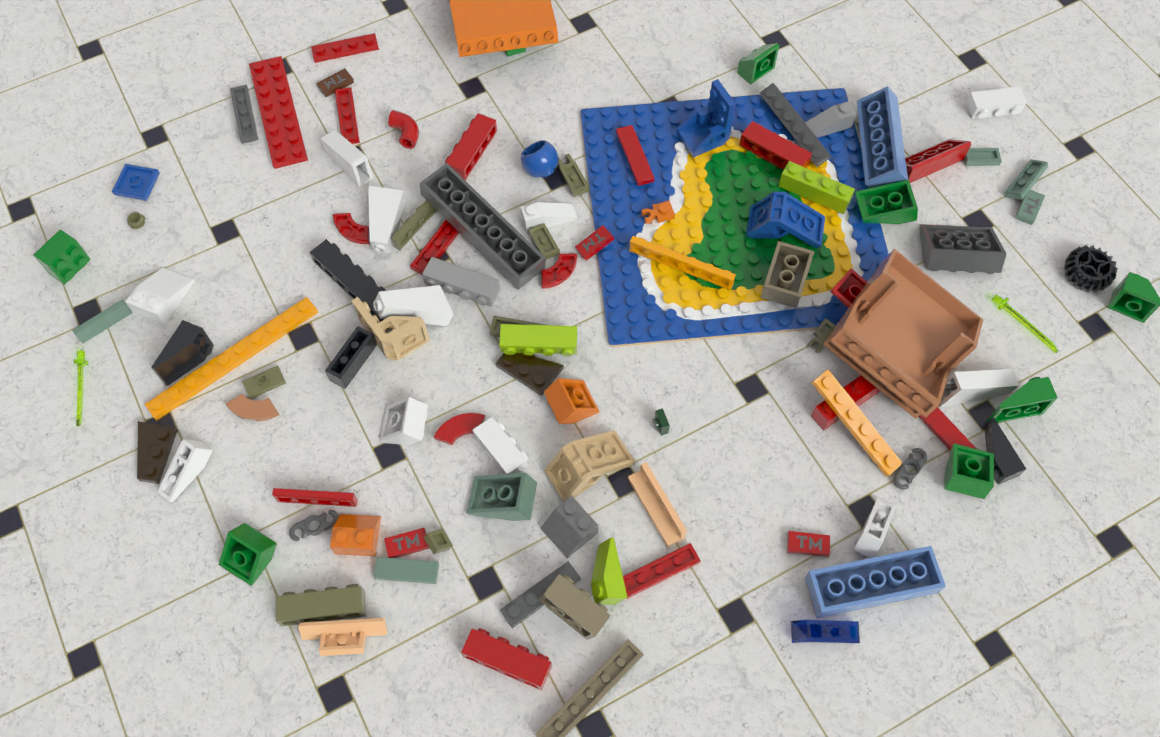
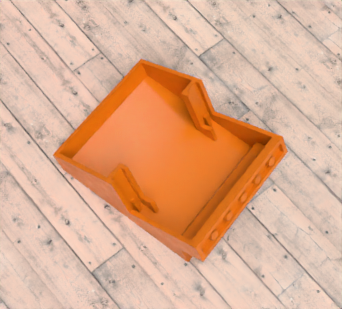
[449,0,559,57]

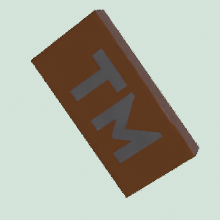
[316,68,354,97]

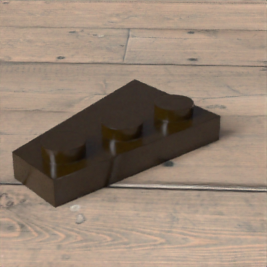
[495,353,564,396]
[137,421,178,484]

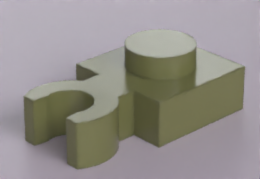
[807,318,835,353]

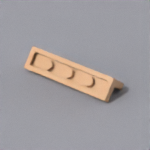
[628,462,687,547]

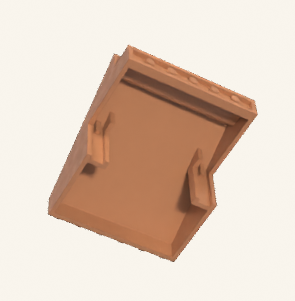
[823,249,983,419]

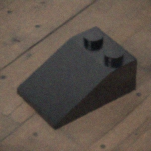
[151,320,214,386]

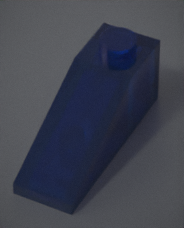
[791,620,860,643]

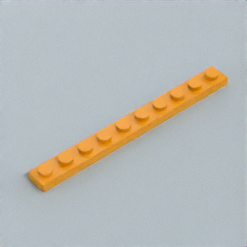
[144,297,318,421]

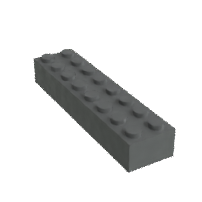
[420,163,546,290]

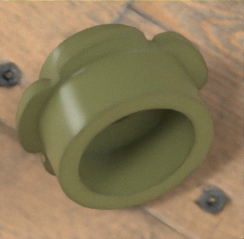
[127,212,145,229]

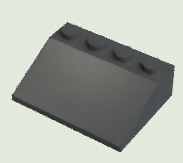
[920,224,1007,274]

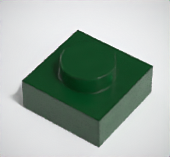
[653,408,670,435]

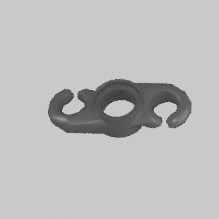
[894,448,927,490]
[289,510,339,541]

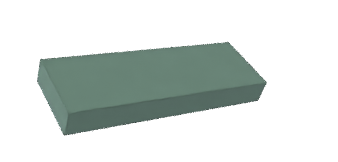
[1005,159,1048,200]
[72,299,133,343]
[373,557,439,584]

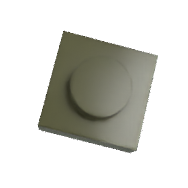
[424,529,453,555]

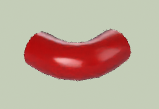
[388,110,419,149]

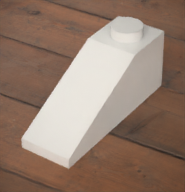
[521,202,578,233]
[157,439,213,502]
[854,497,896,558]

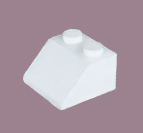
[380,397,428,445]

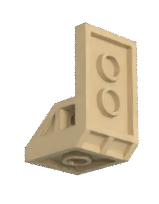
[351,297,430,360]
[544,430,635,502]

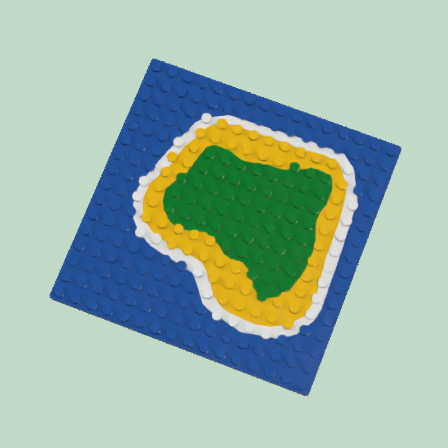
[580,88,889,347]

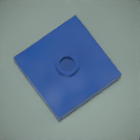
[112,164,160,201]

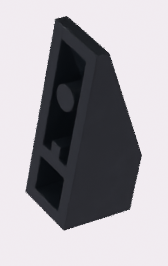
[984,418,1026,484]

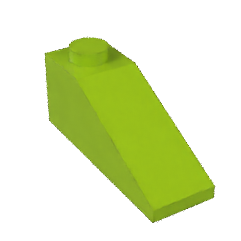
[591,537,627,605]

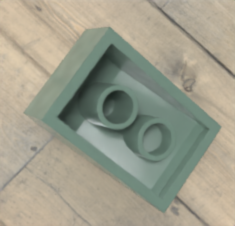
[467,472,537,521]

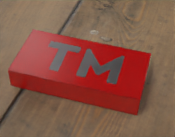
[575,225,615,261]
[384,528,430,558]
[787,531,830,557]

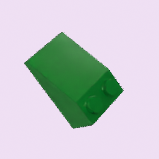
[855,180,918,225]
[986,377,1058,423]

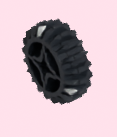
[1063,245,1118,293]

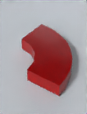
[333,213,370,244]
[541,253,577,289]
[434,413,485,445]

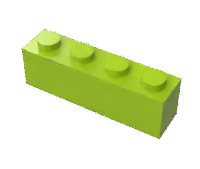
[779,161,855,214]
[499,324,578,356]

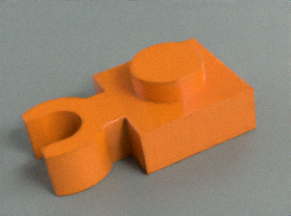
[641,201,675,224]

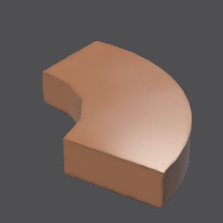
[225,394,279,421]

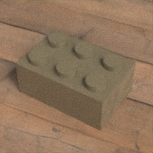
[761,241,814,308]
[537,574,611,640]

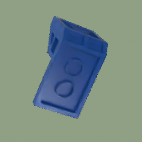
[676,79,736,157]
[746,191,825,249]

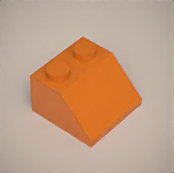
[544,378,600,424]
[330,514,381,557]

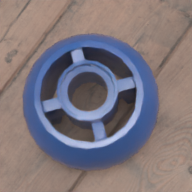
[520,140,559,178]

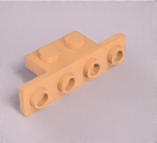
[298,618,387,656]

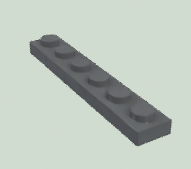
[760,83,831,167]

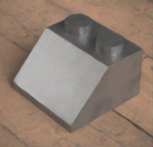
[541,495,598,559]

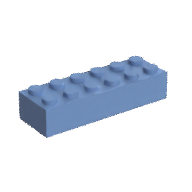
[857,86,908,188]
[805,546,946,618]

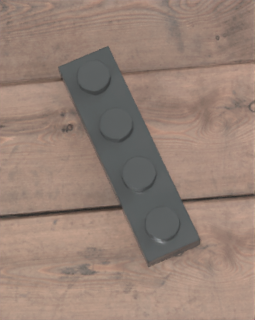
[230,85,259,144]
[500,561,581,629]

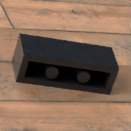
[325,326,377,389]

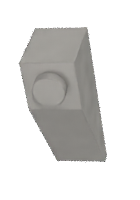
[805,101,856,138]

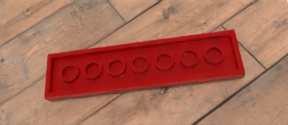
[249,56,308,169]

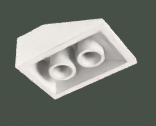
[126,267,195,325]

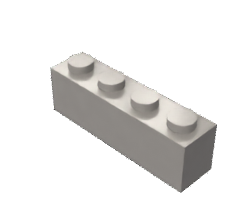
[422,257,500,307]

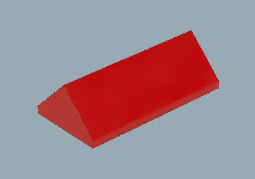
[905,139,971,183]
[830,268,867,308]

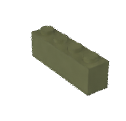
[276,584,366,627]

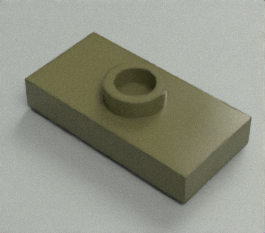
[242,365,286,399]

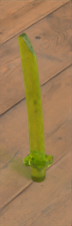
[992,294,1058,353]
[74,350,89,426]

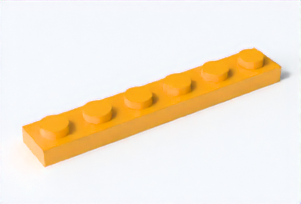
[629,236,736,290]
[811,369,903,476]

